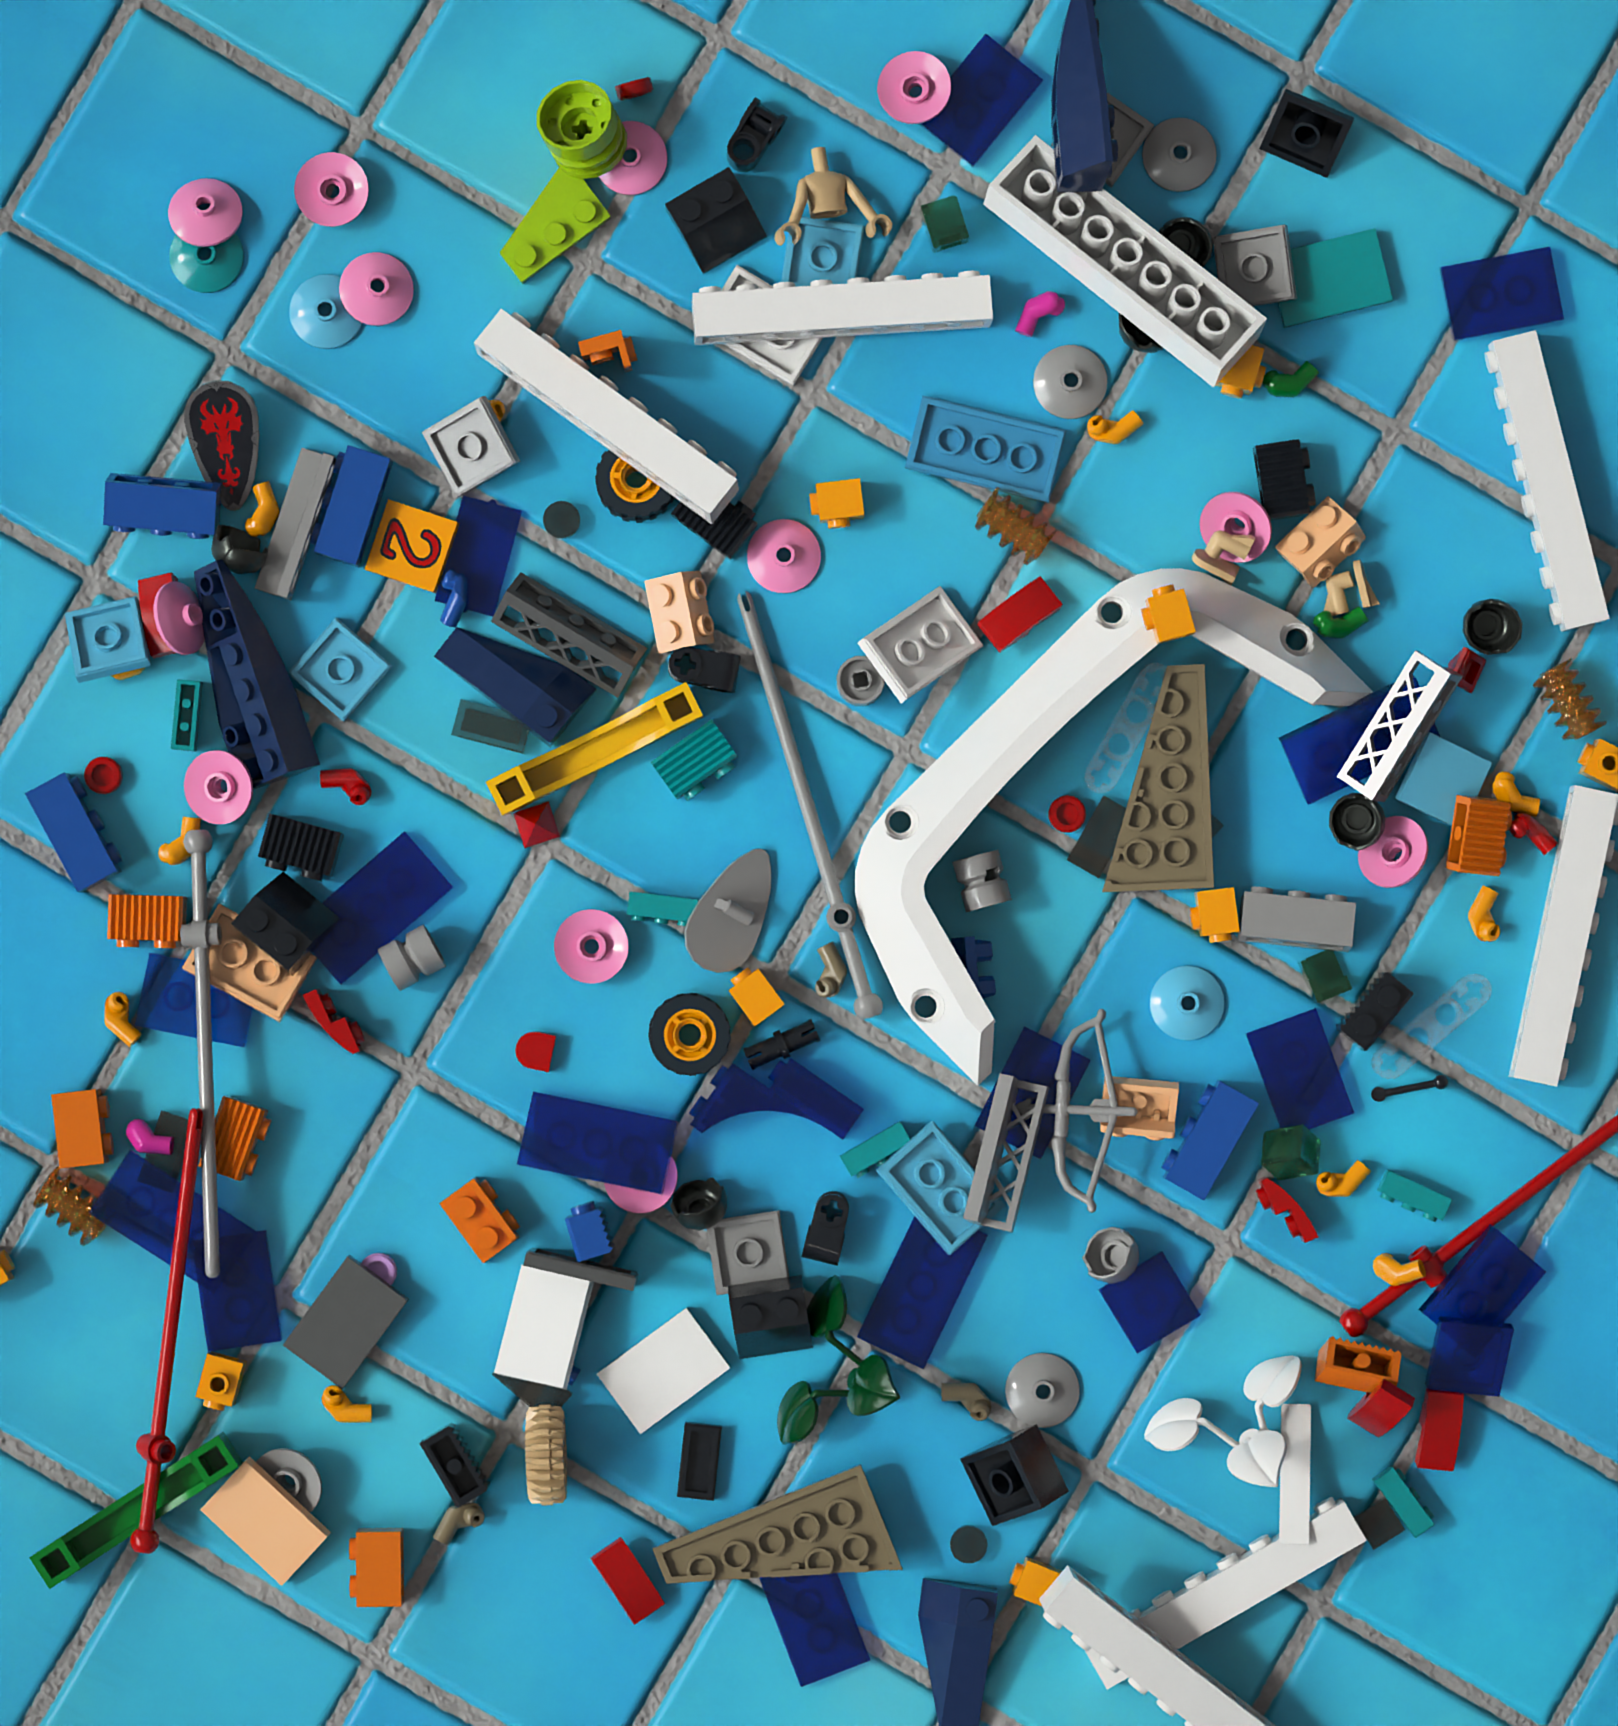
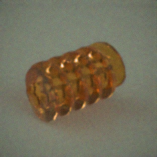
[975,487,1058,566]
[1532,658,1607,741]
[33,1166,117,1246]

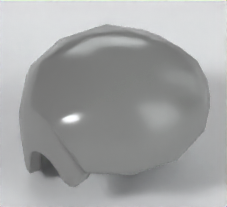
[1082,1227,1139,1284]

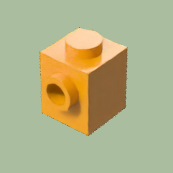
[1216,345,1266,399]
[809,478,864,529]
[1141,584,1196,644]
[1577,739,1618,793]
[1190,887,1240,943]
[195,1351,247,1411]

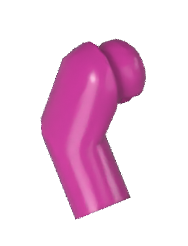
[1015,291,1065,337]
[126,1119,174,1155]

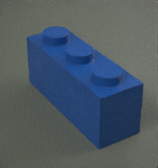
[310,445,393,568]
[103,473,222,539]
[25,772,123,893]
[1161,1080,1259,1200]

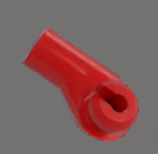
[320,768,372,805]
[1509,812,1558,855]

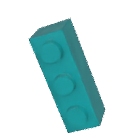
[171,679,203,752]
[627,891,699,926]
[840,1121,911,1178]
[1377,1169,1453,1222]
[1372,1466,1435,1538]

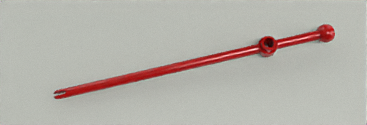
[130,1108,204,1554]
[1339,1114,1618,1337]

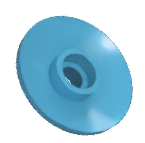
[290,275,362,349]
[1150,966,1224,1040]

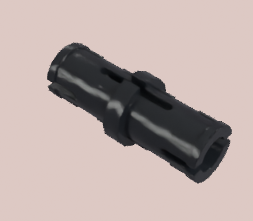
[743,1019,821,1071]

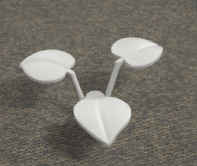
[1144,1355,1302,1487]

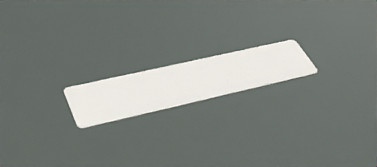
[1279,1404,1311,1544]

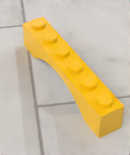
[486,682,704,817]

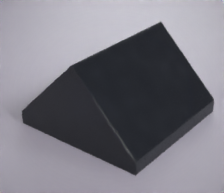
[1259,89,1354,178]

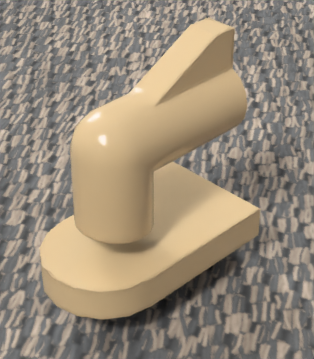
[1192,530,1256,585]
[1324,559,1380,616]

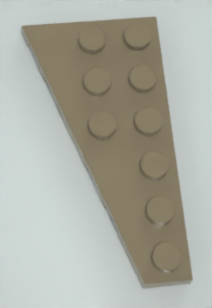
[1102,664,1214,892]
[653,1464,903,1584]

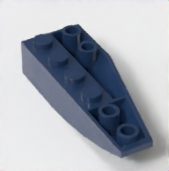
[1051,0,1118,192]
[194,559,320,790]

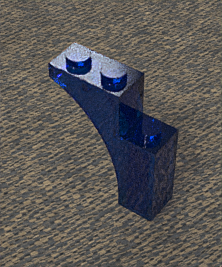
[688,1058,864,1140]

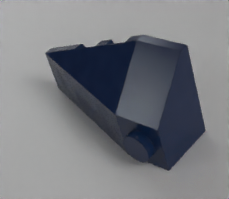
[434,627,596,748]
[918,1578,998,1726]

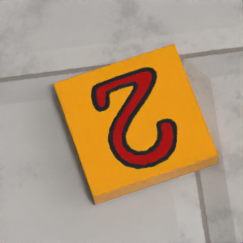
[365,499,460,594]

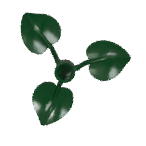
[777,1275,900,1445]

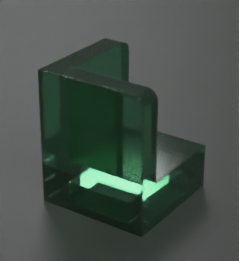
[920,196,969,253]
[1297,950,1352,1003]
[1261,1124,1321,1180]

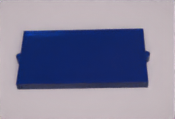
[435,495,522,617]

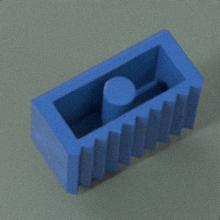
[565,1201,615,1262]

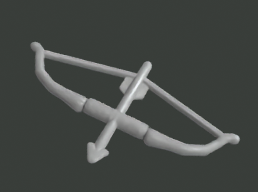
[1016,1009,1138,1213]

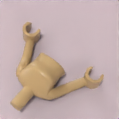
[775,147,892,246]

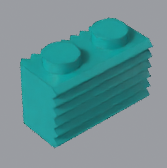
[651,719,738,801]

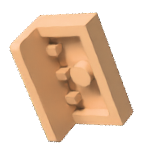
[1275,496,1366,588]
[644,571,714,654]
[1100,1076,1179,1141]

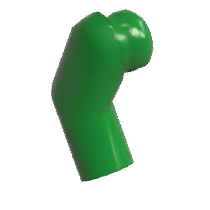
[1262,361,1319,397]
[1313,606,1369,638]

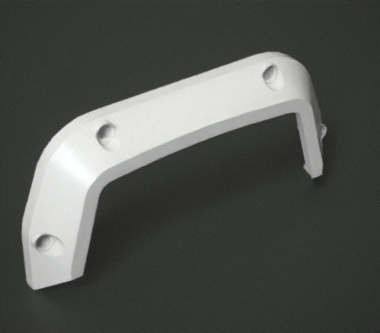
[855,568,1374,1086]

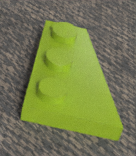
[500,168,611,284]

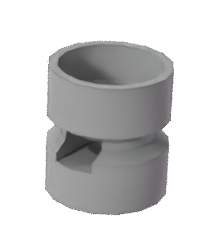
[837,656,885,706]
[952,850,1012,912]
[377,924,446,991]

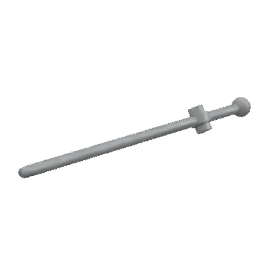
[737,591,883,1020]
[180,830,222,1278]

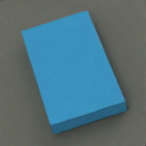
[905,395,1066,504]

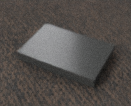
[523,1248,639,1291]
[283,1255,409,1389]

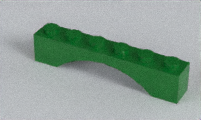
[29,1431,243,1589]

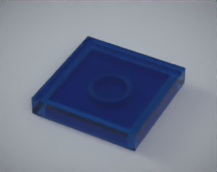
[1098,1251,1201,1354]
[1425,1316,1514,1397]

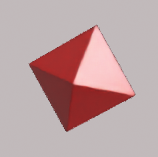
[1448,647,1486,693]
[513,801,560,848]

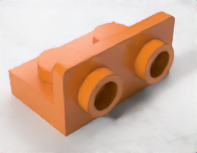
[578,330,637,372]
[439,1177,520,1263]

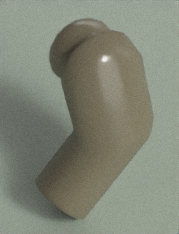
[815,941,847,998]
[941,1383,992,1421]
[433,1502,485,1546]

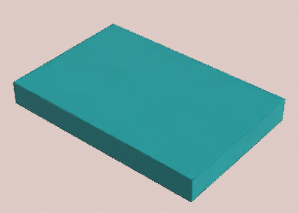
[1278,228,1393,328]

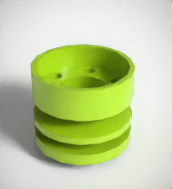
[537,80,627,179]

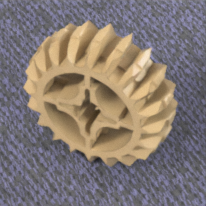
[525,1404,567,1506]

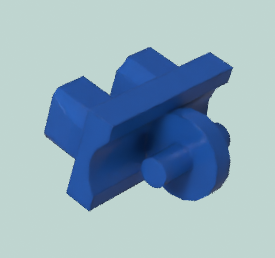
[951,936,996,999]

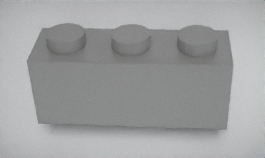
[1237,887,1356,952]

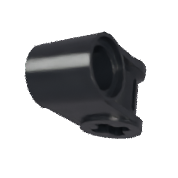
[727,97,787,172]
[668,647,741,693]
[801,1191,849,1266]

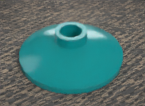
[169,233,244,293]

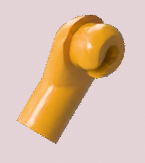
[245,481,280,537]
[1492,771,1540,817]
[158,817,201,866]
[1468,885,1500,942]
[1373,1253,1426,1286]

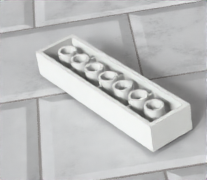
[983,135,1267,388]

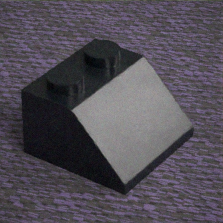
[665,167,767,274]
[231,872,341,976]
[728,1275,813,1359]
[960,1424,1069,1526]

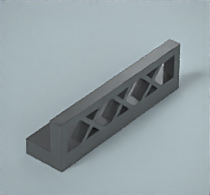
[491,572,647,698]

